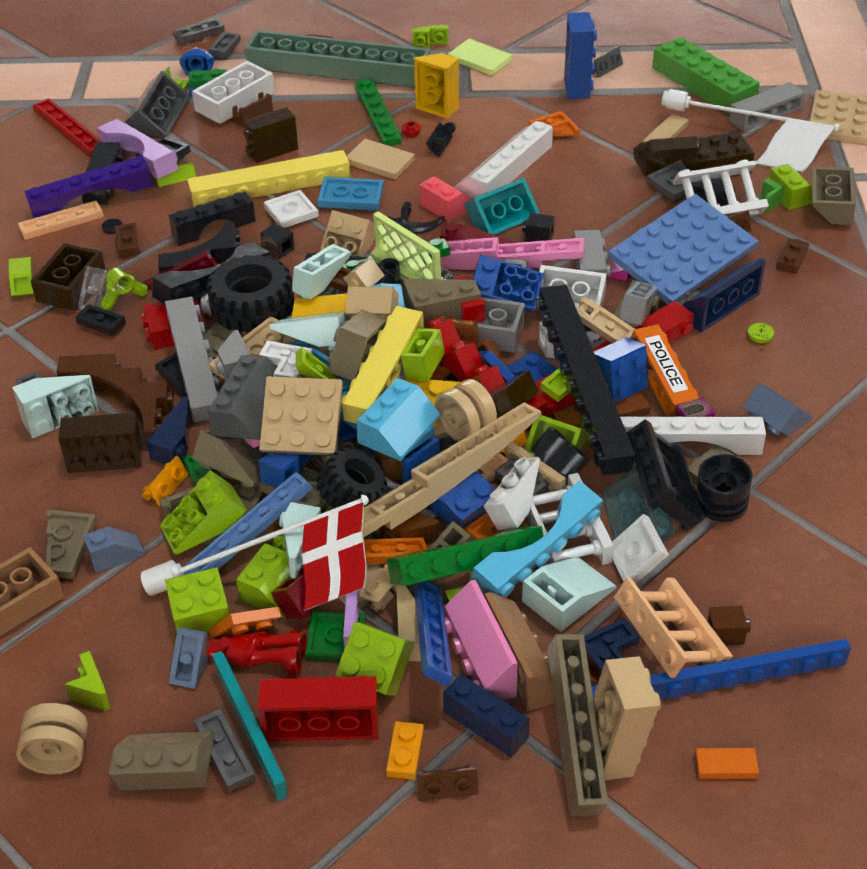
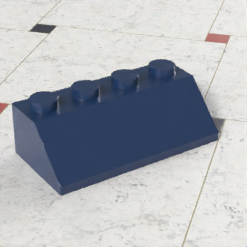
[683,258,766,333]

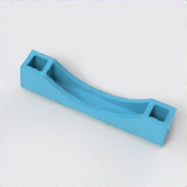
[470,481,603,598]

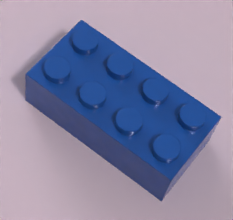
[564,12,597,99]

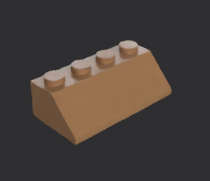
[485,592,554,712]

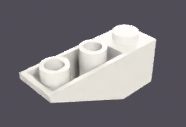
[484,457,540,530]

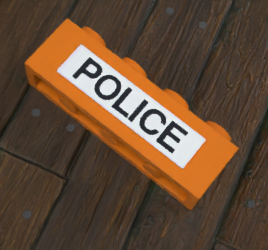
[630,324,699,417]

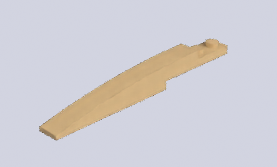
[363,403,541,538]

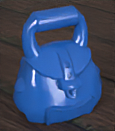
[179,48,215,75]

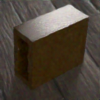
[243,107,298,163]

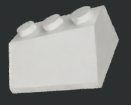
[538,265,606,307]

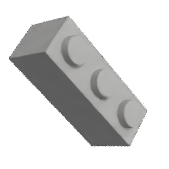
[574,230,610,278]

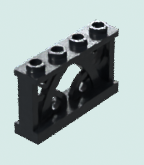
[626,419,705,531]

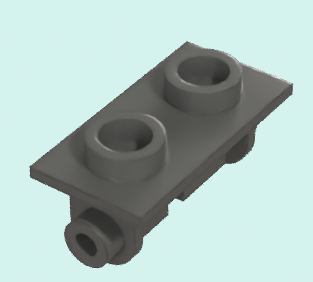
[593,46,623,78]

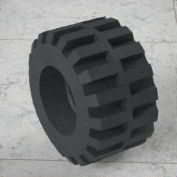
[316,448,388,509]

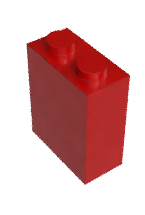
[140,298,206,350]

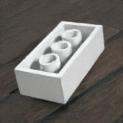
[192,61,275,124]

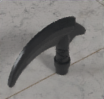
[388,201,445,234]

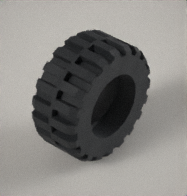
[207,254,295,334]

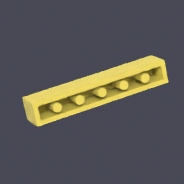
[341,306,424,424]

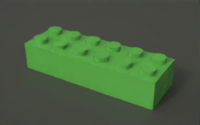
[652,37,760,115]

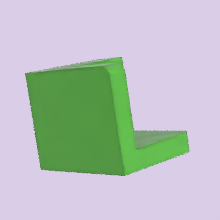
[756,178,784,213]

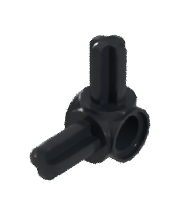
[359,258,400,285]

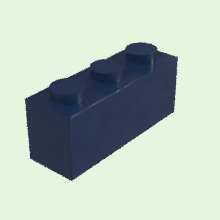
[443,674,530,758]

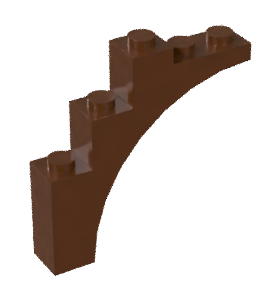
[57,353,174,449]

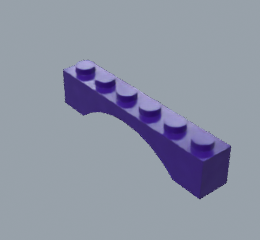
[24,155,153,218]

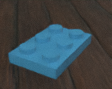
[317,177,384,211]

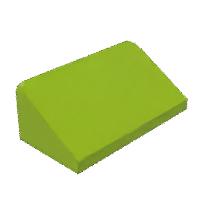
[153,163,196,187]

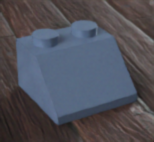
[743,383,813,436]

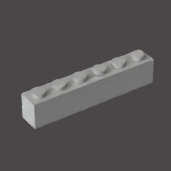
[165,297,220,423]

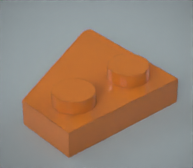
[528,111,580,137]
[208,607,281,639]

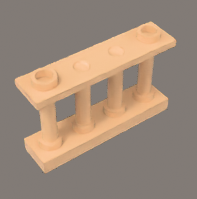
[614,577,733,678]

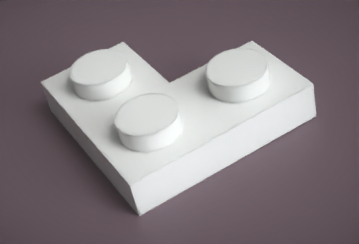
[259,341,313,378]

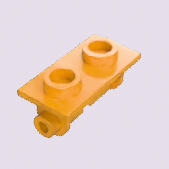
[142,456,189,507]

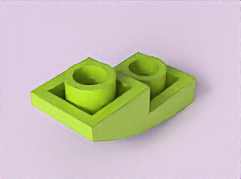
[412,25,449,48]

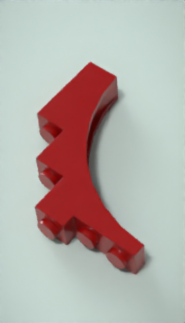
[425,317,505,392]

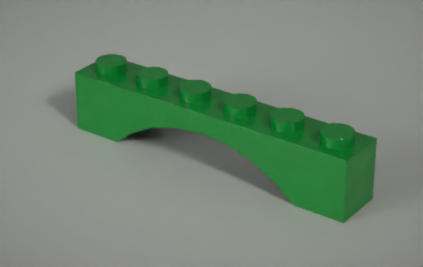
[386,526,544,586]

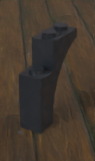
[158,222,240,273]

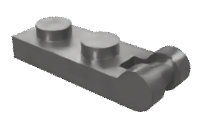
[173,18,225,46]

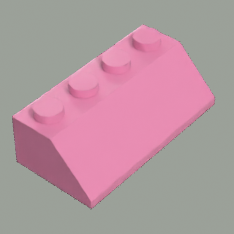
[445,580,518,701]

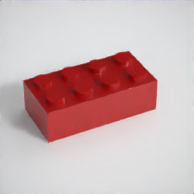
[258,675,379,742]

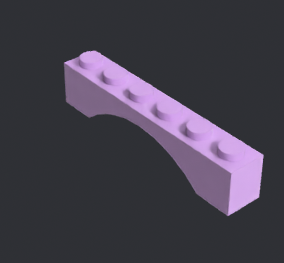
[97,119,178,179]

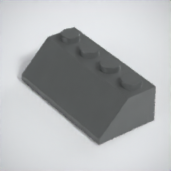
[124,70,191,138]
[208,355,277,440]

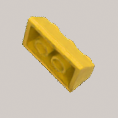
[414,53,459,118]
[292,294,350,319]

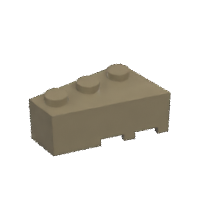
[402,279,481,326]

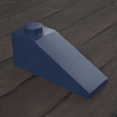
[147,396,191,464]

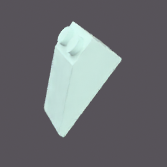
[269,312,350,350]

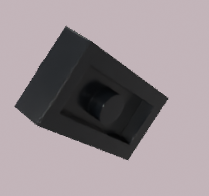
[75,304,126,336]

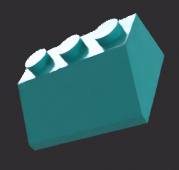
[464,177,540,235]

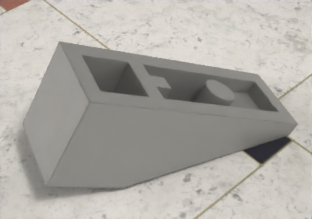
[619,281,659,327]

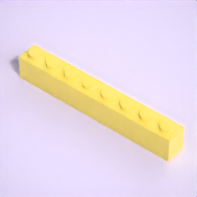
[187,150,350,207]

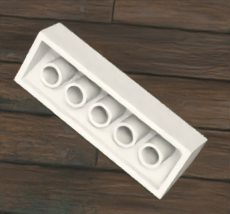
[454,121,553,198]

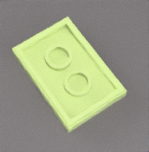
[448,39,513,76]

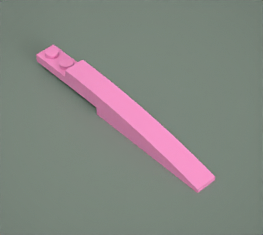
[373,237,585,270]

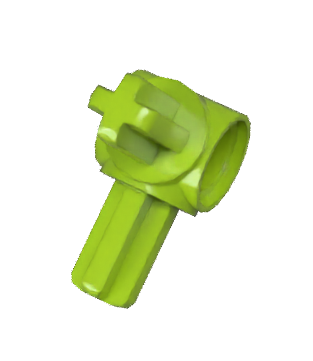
[100,268,148,311]

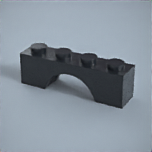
[168,191,256,246]

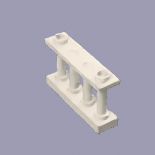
[672,160,769,217]
[526,473,614,566]

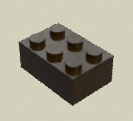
[681,131,755,177]
[31,243,106,311]
[58,412,143,473]

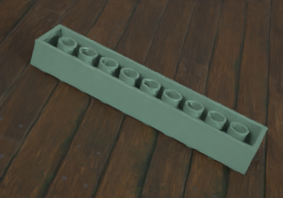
[245,30,430,88]

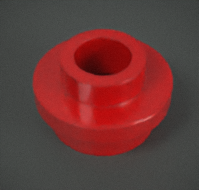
[402,121,421,138]

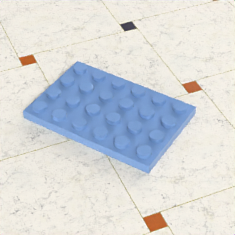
[608,194,759,305]

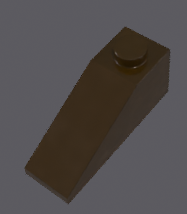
[633,136,700,177]
[488,370,539,418]

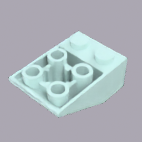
[12,375,99,438]
[522,557,616,632]

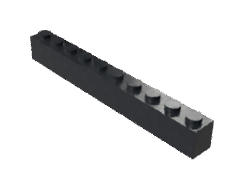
[535,284,636,476]

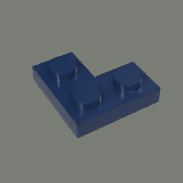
[584,618,640,676]

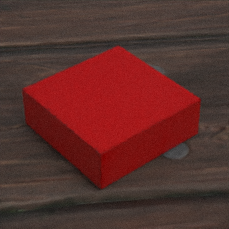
[461,299,485,326]

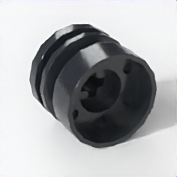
[696,454,753,522]

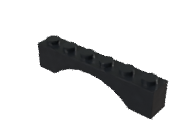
[152,242,269,305]

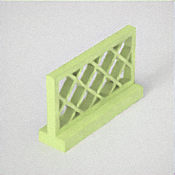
[371,212,444,280]

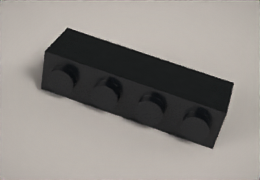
[81,142,124,205]

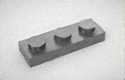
[194,709,256,792]

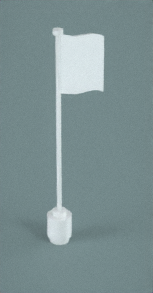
[662,89,840,173]

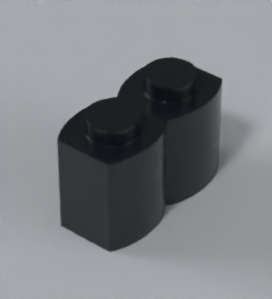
[531,427,590,482]

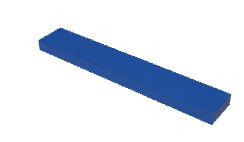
[413,581,453,687]

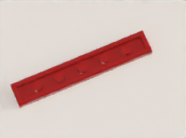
[33,98,102,158]

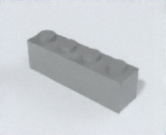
[729,82,805,131]

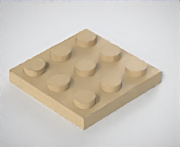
[259,376,343,455]

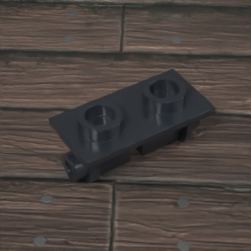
[425,122,456,157]

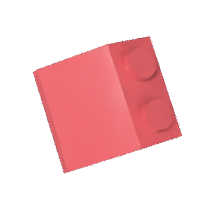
[419,176,473,222]

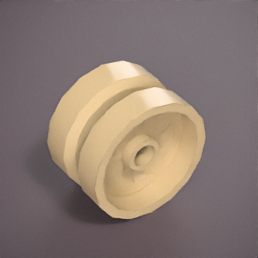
[435,379,497,442]
[16,703,88,774]

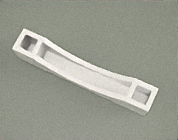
[620,417,766,455]

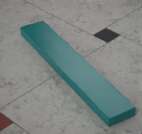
[212,651,288,802]

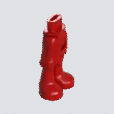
[207,630,307,678]

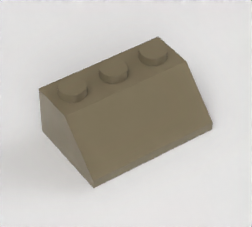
[811,167,856,225]
[109,731,214,791]

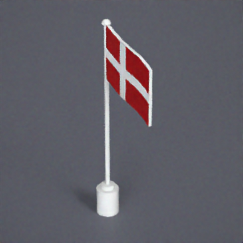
[141,495,368,611]

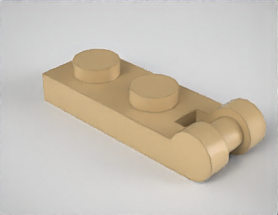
[576,297,635,343]

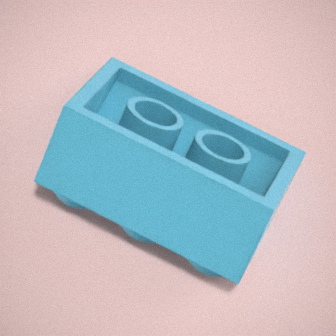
[357,378,440,461]

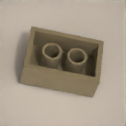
[328,310,387,380]

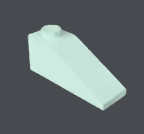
[292,244,351,299]
[279,502,321,579]

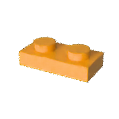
[386,721,424,780]

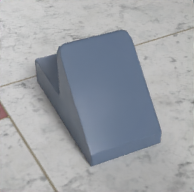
[169,627,210,689]

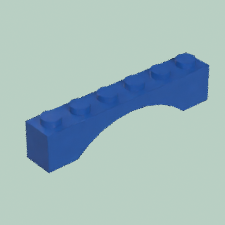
[258,419,357,488]

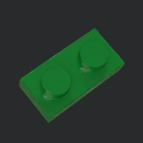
[189,69,226,88]

